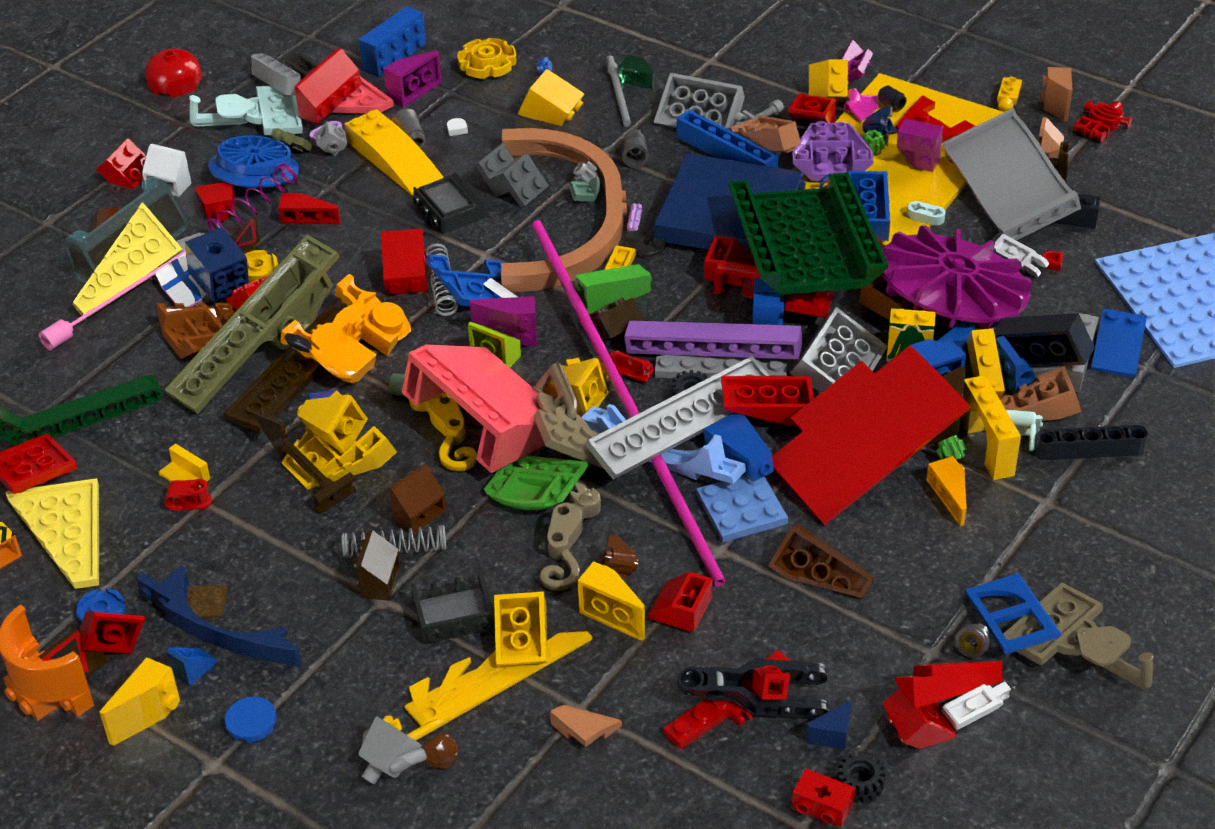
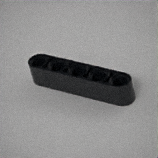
[1033,425,1148,460]

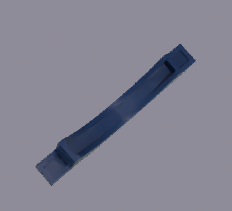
[136,566,301,666]

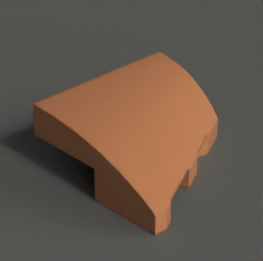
[550,705,622,747]

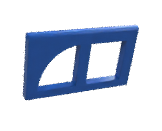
[965,573,1061,654]

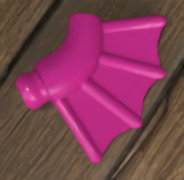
[844,88,879,122]

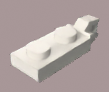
[941,682,1011,730]

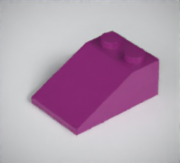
[384,51,442,108]
[470,296,537,347]

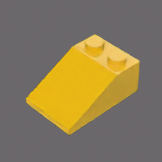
[578,561,645,641]
[494,592,547,666]
[100,657,180,746]

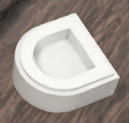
[447,118,468,136]

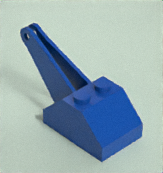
[909,321,976,376]

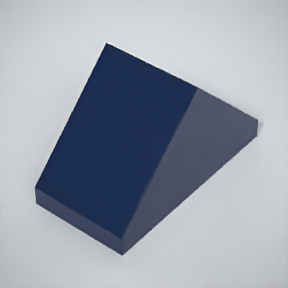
[806,701,852,749]

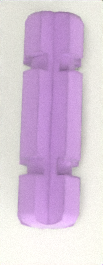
[627,203,642,234]

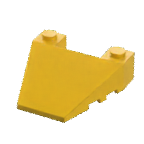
[281,391,397,490]

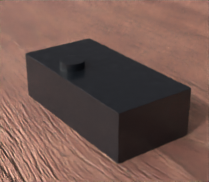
[994,313,1095,367]

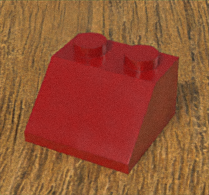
[788,93,836,123]
[80,611,145,654]
[882,688,957,749]

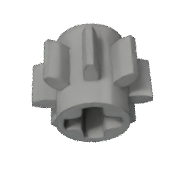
[573,161,598,182]

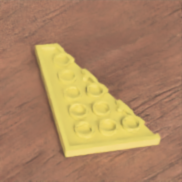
[6,478,99,589]

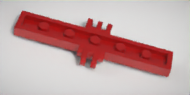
[664,650,791,750]

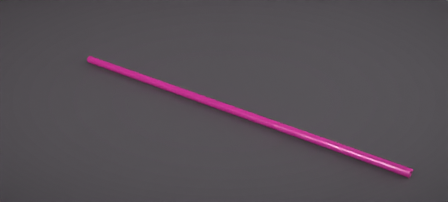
[532,220,726,587]

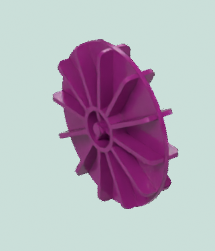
[880,225,1032,329]

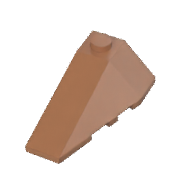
[1000,366,1082,421]

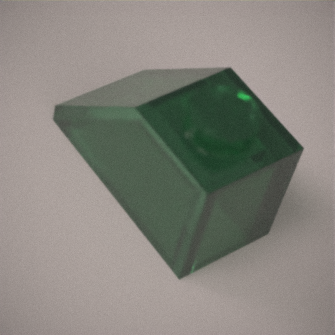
[618,55,654,90]

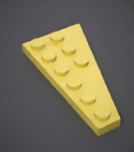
[72,202,182,320]

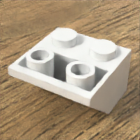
[142,144,191,197]

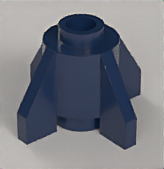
[862,107,898,146]

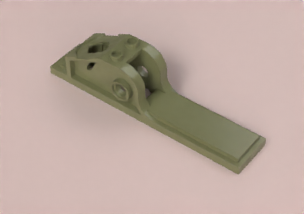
[165,235,340,414]

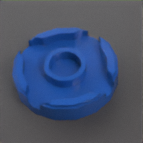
[76,588,126,624]
[225,697,277,742]

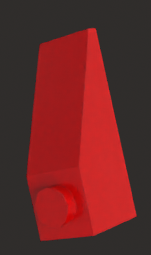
[278,193,341,224]

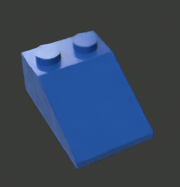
[1091,309,1147,378]

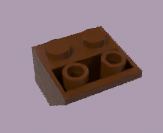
[389,464,447,534]

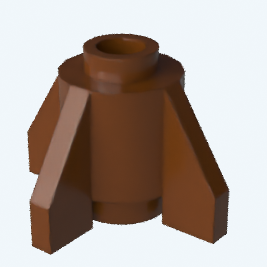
[599,534,639,579]

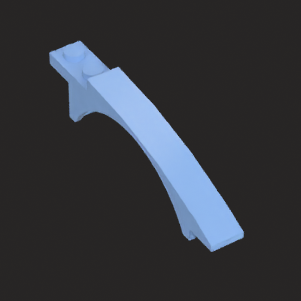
[581,404,746,484]

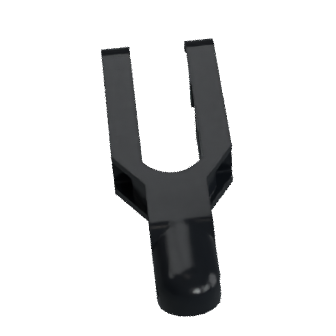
[677,658,829,719]

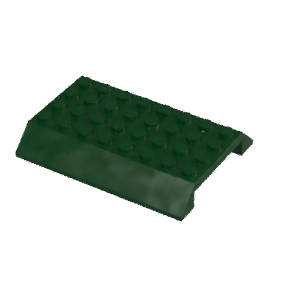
[727,172,888,295]

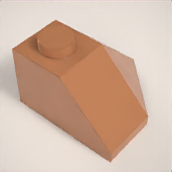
[1038,117,1064,158]

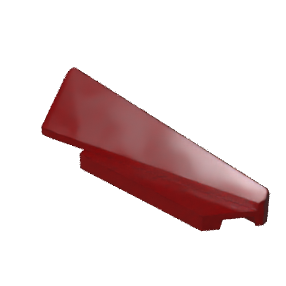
[895,661,1003,708]

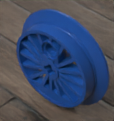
[208,136,299,188]

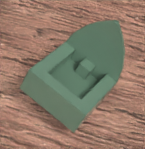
[569,177,600,202]

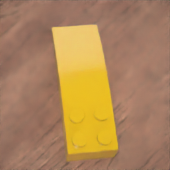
[344,109,443,196]

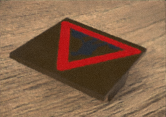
[230,215,260,254]
[37,628,110,678]

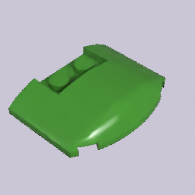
[484,456,589,510]

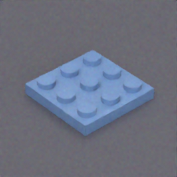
[696,475,788,543]

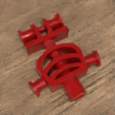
[1073,100,1132,143]

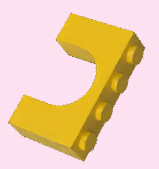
[960,375,1021,480]

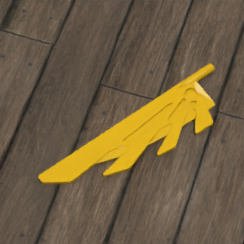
[404,632,592,741]

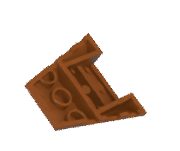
[156,303,237,359]

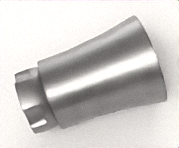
[392,109,426,148]
[622,129,649,168]

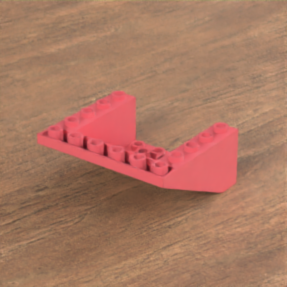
[402,345,545,473]

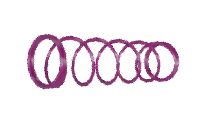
[207,163,298,235]

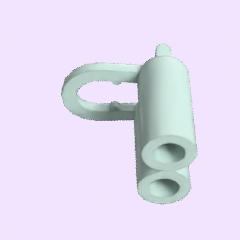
[1006,410,1043,451]

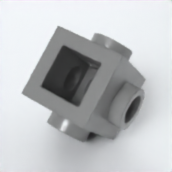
[315,121,347,156]

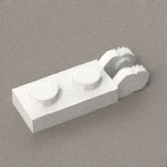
[994,234,1049,277]

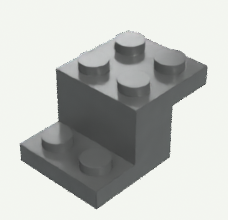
[474,143,549,208]

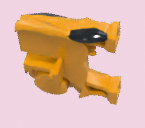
[280,274,411,383]

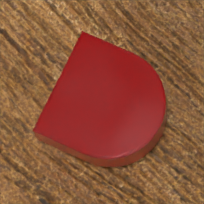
[1042,251,1064,271]

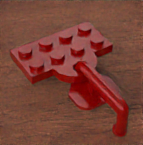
[713,260,834,318]

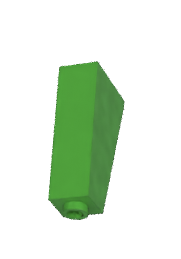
[575,264,652,314]

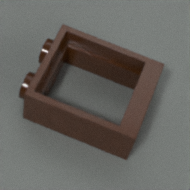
[859,277,926,321]

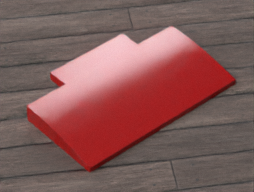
[772,345,971,526]

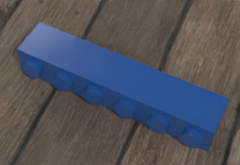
[676,110,778,168]

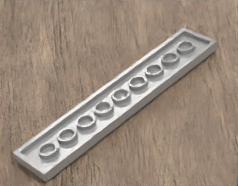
[585,356,769,480]

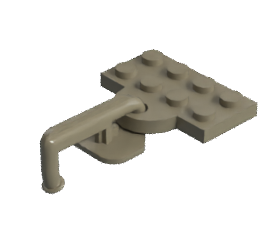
[533,362,604,469]
[1003,583,1154,689]

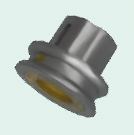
[955,623,990,658]

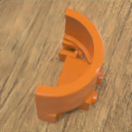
[0,604,94,721]

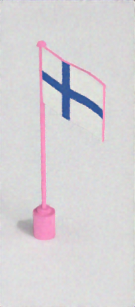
[39,250,206,351]

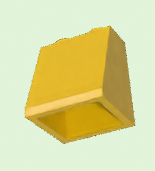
[518,69,584,126]

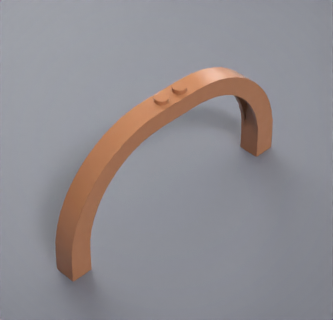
[501,128,627,292]

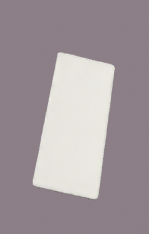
[483,278,517,298]

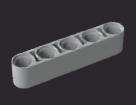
[251,54,300,96]

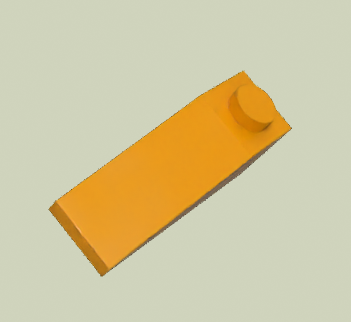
[927,456,967,526]

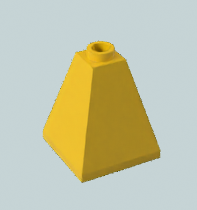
[544,358,608,417]
[297,394,368,454]

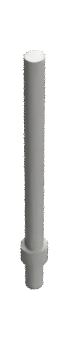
[606,56,631,127]

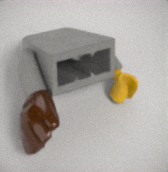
[359,715,458,785]

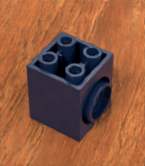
[185,227,249,302]

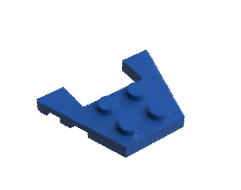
[426,254,503,306]

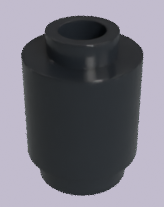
[878,85,907,111]

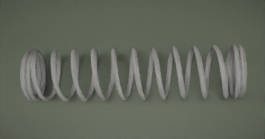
[425,243,458,316]
[342,525,446,558]

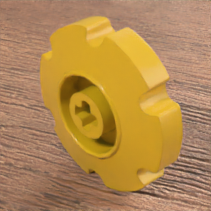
[457,38,516,79]

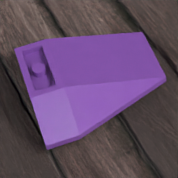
[793,121,873,181]

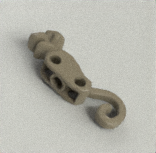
[540,482,601,591]

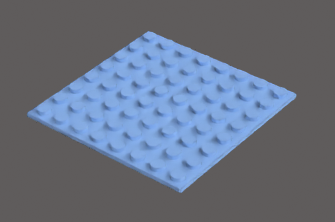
[1095,233,1215,368]

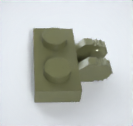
[270,128,313,152]

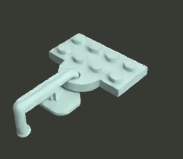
[189,86,302,135]

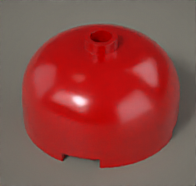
[145,48,203,97]

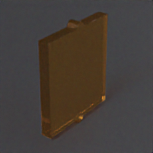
[187,585,228,618]

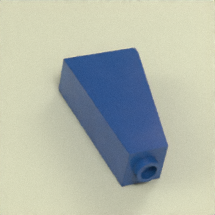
[703,413,774,481]

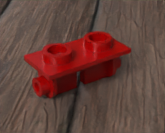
[610,350,655,383]

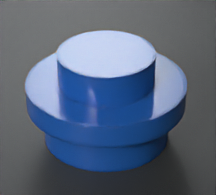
[537,57,552,75]

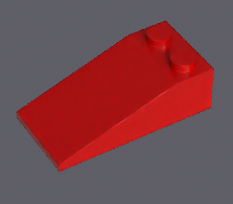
[721,376,814,427]

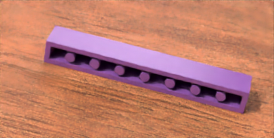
[625,321,802,359]

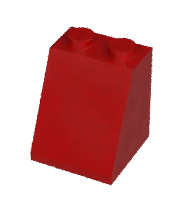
[381,229,427,295]

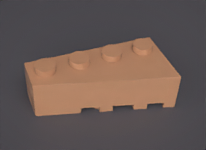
[727,115,801,153]

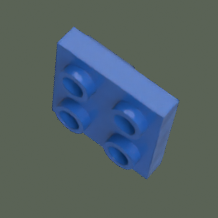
[996,336,1035,395]

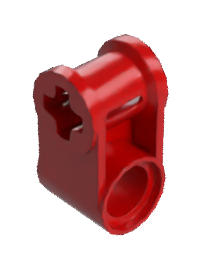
[165,479,212,511]

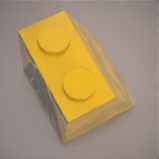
[886,308,935,362]

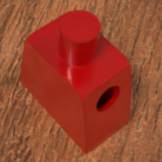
[195,182,236,222]

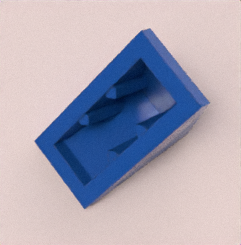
[166,647,217,686]

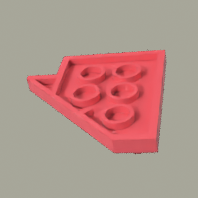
[330,77,394,113]

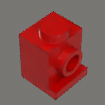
[752,665,790,699]

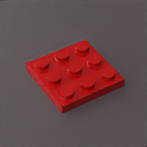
[0,433,77,494]

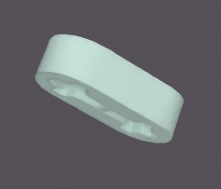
[907,201,945,225]

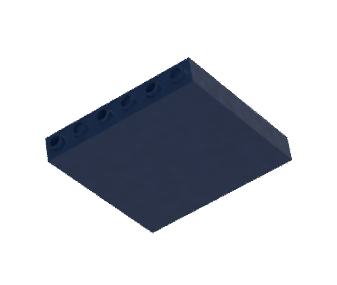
[654,153,806,253]

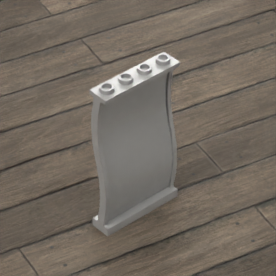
[942,108,1081,241]

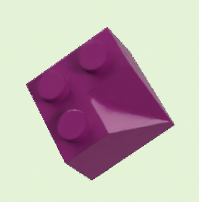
[897,119,943,172]

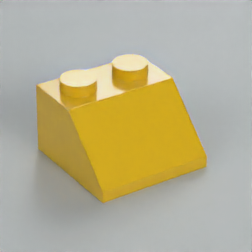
[809,59,848,103]

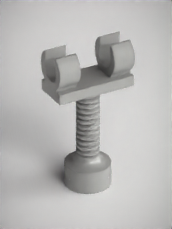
[734,99,785,125]

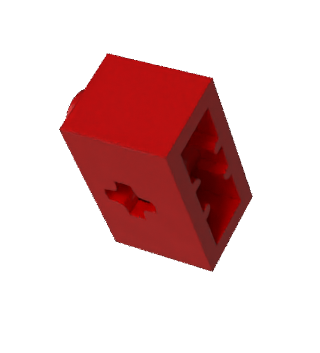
[792,769,855,828]

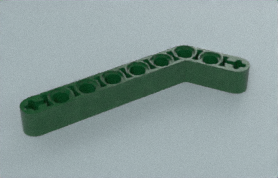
[0,375,163,446]

